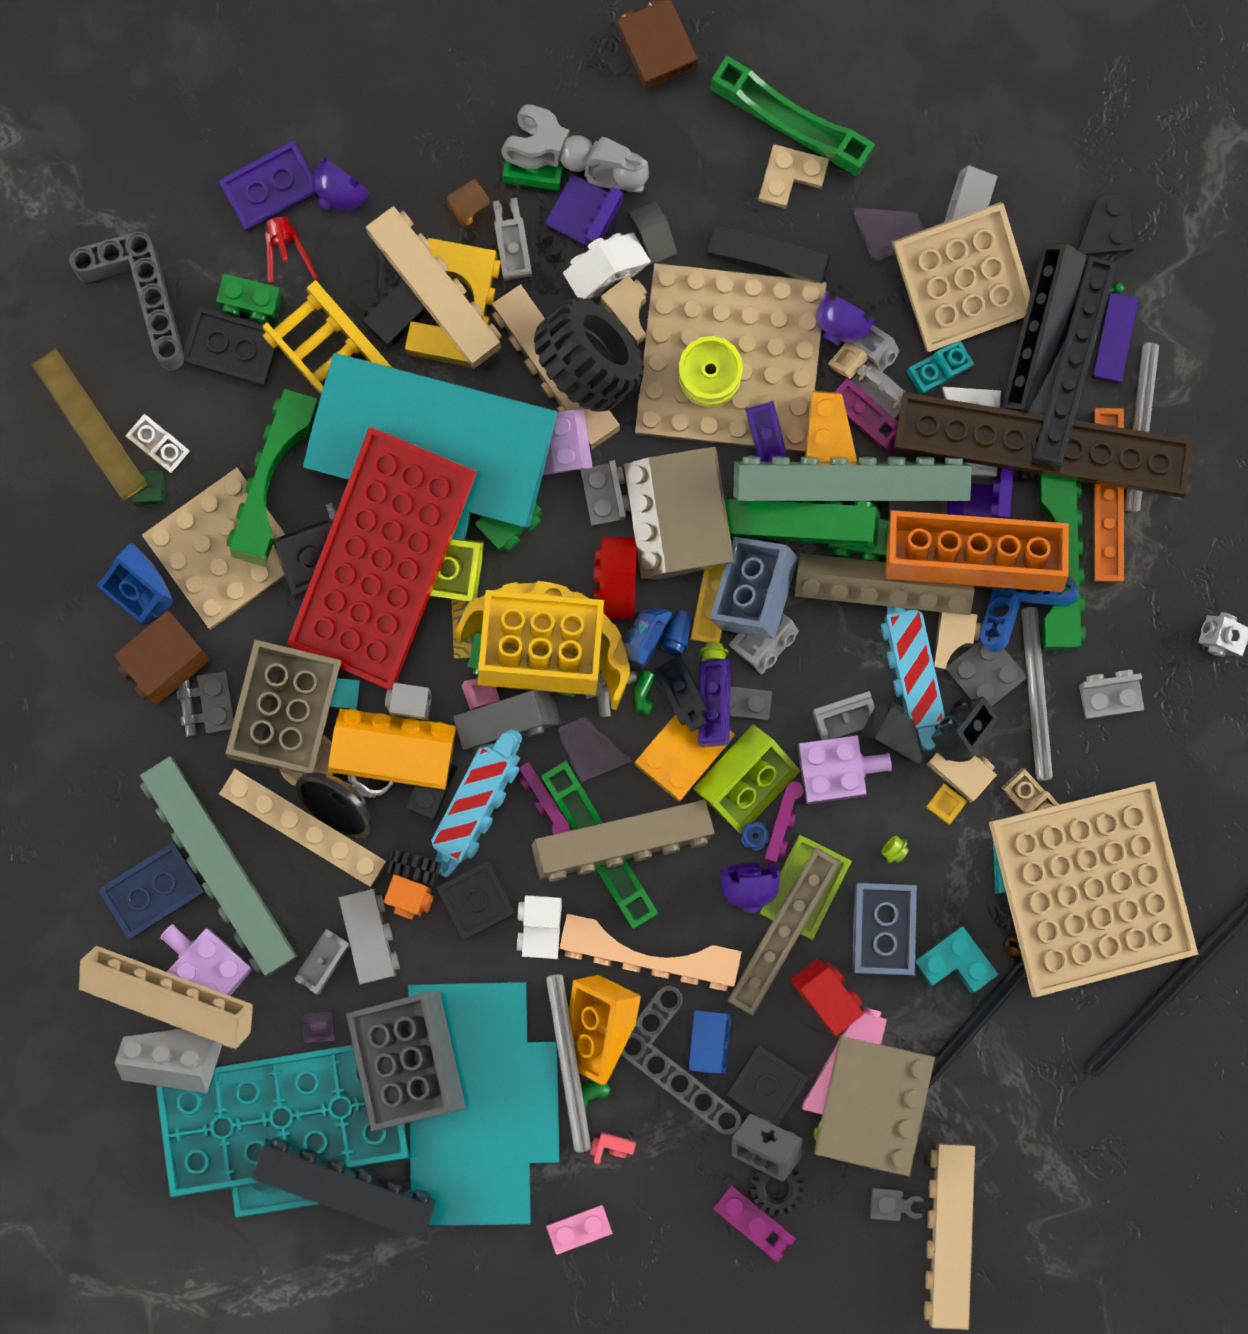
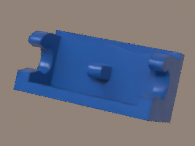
[689,1011,732,1074]

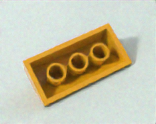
[328,708,456,790]

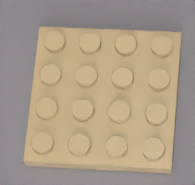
[892,202,1031,352]
[142,468,286,630]

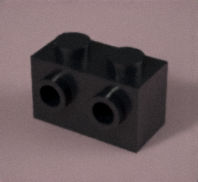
[931,696,998,761]

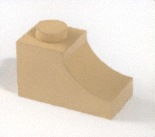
[601,275,647,347]
[933,612,981,672]
[927,753,997,803]

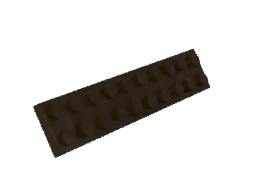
[894,392,1193,498]

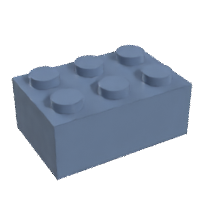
[710,537,798,640]
[852,883,917,976]

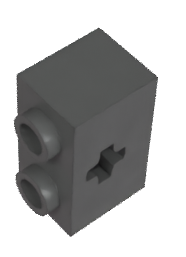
[732,1113,802,1182]

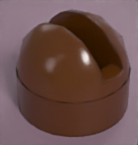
[1003,934,1022,958]

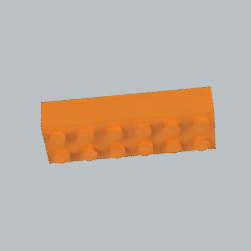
[886,510,1069,592]

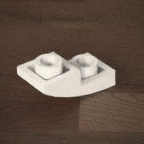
[126,414,190,473]

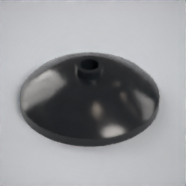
[296,772,373,838]

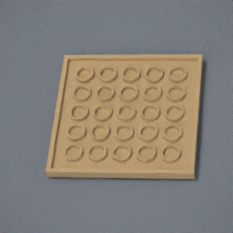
[635,263,826,453]
[989,781,1198,997]

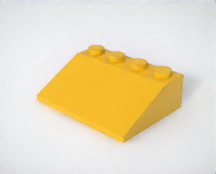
[478,590,604,695]

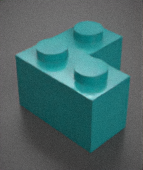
[915,926,998,993]

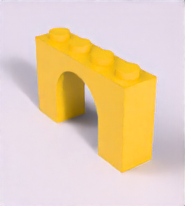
[405,238,501,368]

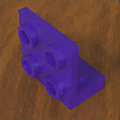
[546,175,623,247]
[947,469,1013,519]

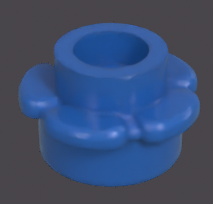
[741,821,770,851]

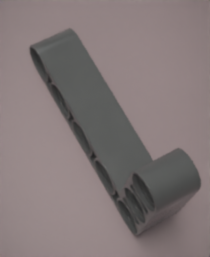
[69,232,184,371]
[621,986,741,1135]

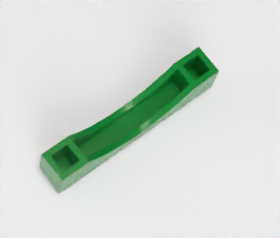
[711,56,875,177]
[227,389,319,567]
[1037,475,1086,651]
[541,761,659,930]

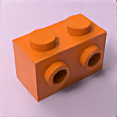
[383,874,434,920]

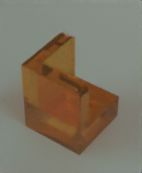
[446,179,490,228]

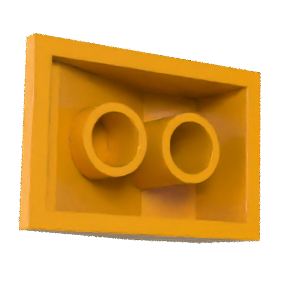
[635,715,735,803]
[569,975,641,1085]

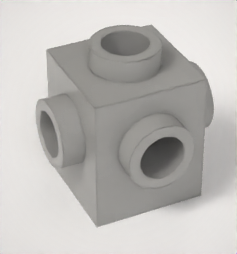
[1198,613,1248,657]

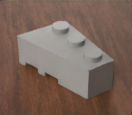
[115,1029,222,1093]

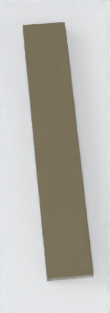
[727,847,842,1016]

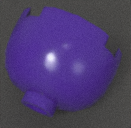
[312,157,371,212]
[816,292,876,346]
[720,862,780,913]

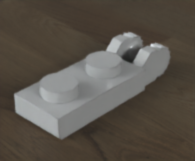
[493,198,532,280]

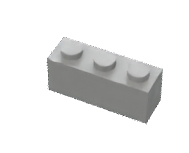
[339,889,400,985]

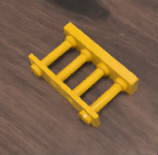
[262,280,392,394]

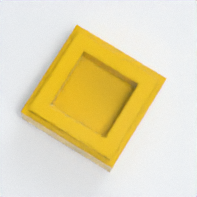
[926,784,967,825]

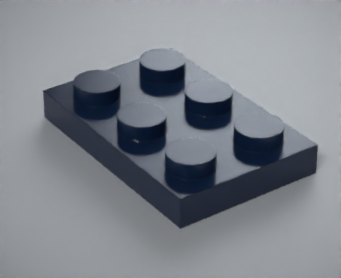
[98,842,206,940]

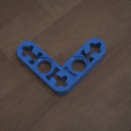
[980,577,1079,652]

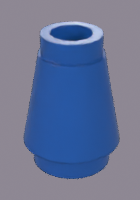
[660,610,692,656]

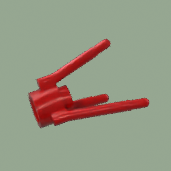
[265,217,319,285]

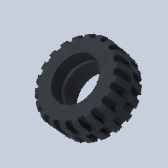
[534,297,644,412]

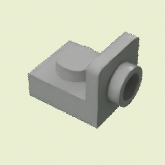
[851,325,900,372]

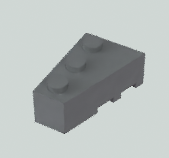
[453,690,562,754]

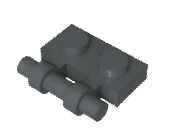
[176,671,235,737]

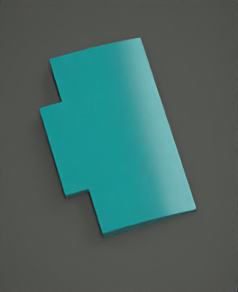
[303,353,558,541]
[408,982,559,1225]
[156,1045,410,1218]

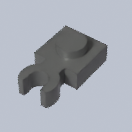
[870,1188,923,1221]

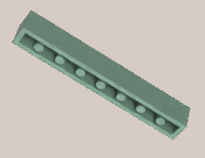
[733,456,972,501]
[140,757,298,976]

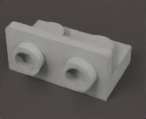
[581,460,630,527]
[729,613,799,674]
[1079,670,1144,720]

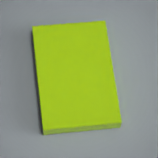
[759,834,852,940]

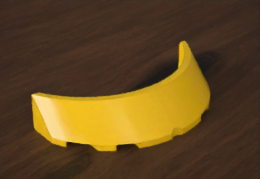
[455,581,630,710]

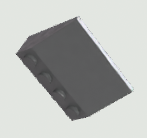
[346,992,466,1131]

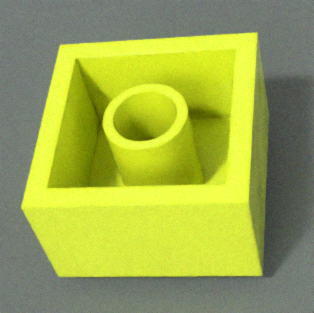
[430,538,484,602]

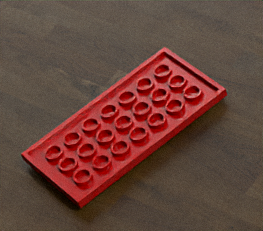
[287,426,478,690]

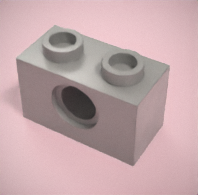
[385,683,432,721]

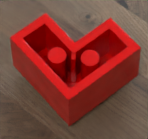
[594,536,637,619]
[790,958,864,1036]

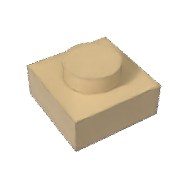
[828,343,869,379]

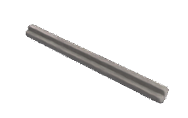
[1124,343,1159,513]
[1021,607,1053,781]
[546,974,591,1152]

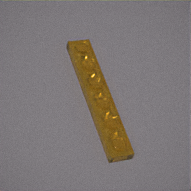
[32,349,148,501]

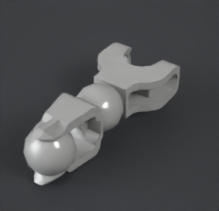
[501,104,649,192]

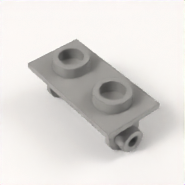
[851,361,906,418]

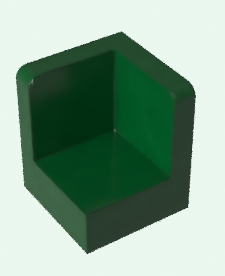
[131,468,166,507]

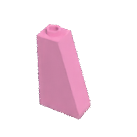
[801,1008,887,1114]

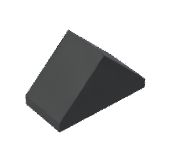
[629,201,678,265]

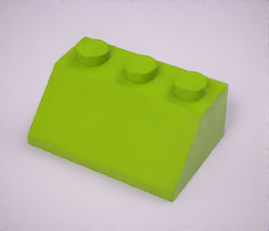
[693,724,801,835]

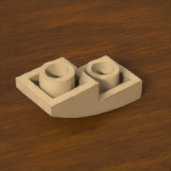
[1001,768,1059,813]

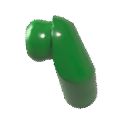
[633,670,655,716]
[581,1080,610,1109]

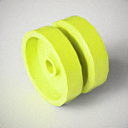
[678,336,743,407]

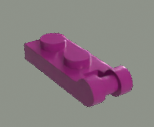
[835,378,898,454]
[517,762,570,835]
[764,782,804,863]
[713,1185,796,1262]

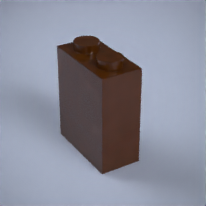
[618,0,698,90]
[114,610,211,705]

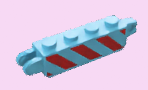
[881,606,945,752]
[431,729,522,878]

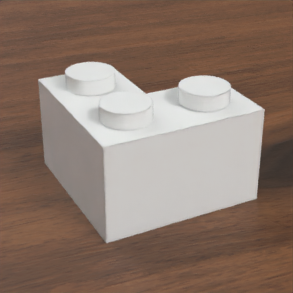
[563,233,651,299]
[517,896,562,959]

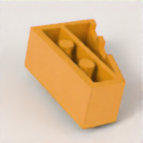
[805,390,857,462]

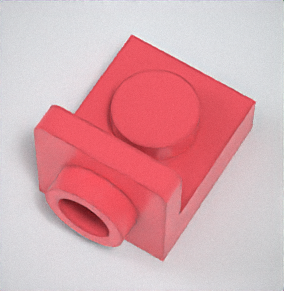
[589,1132,636,1164]

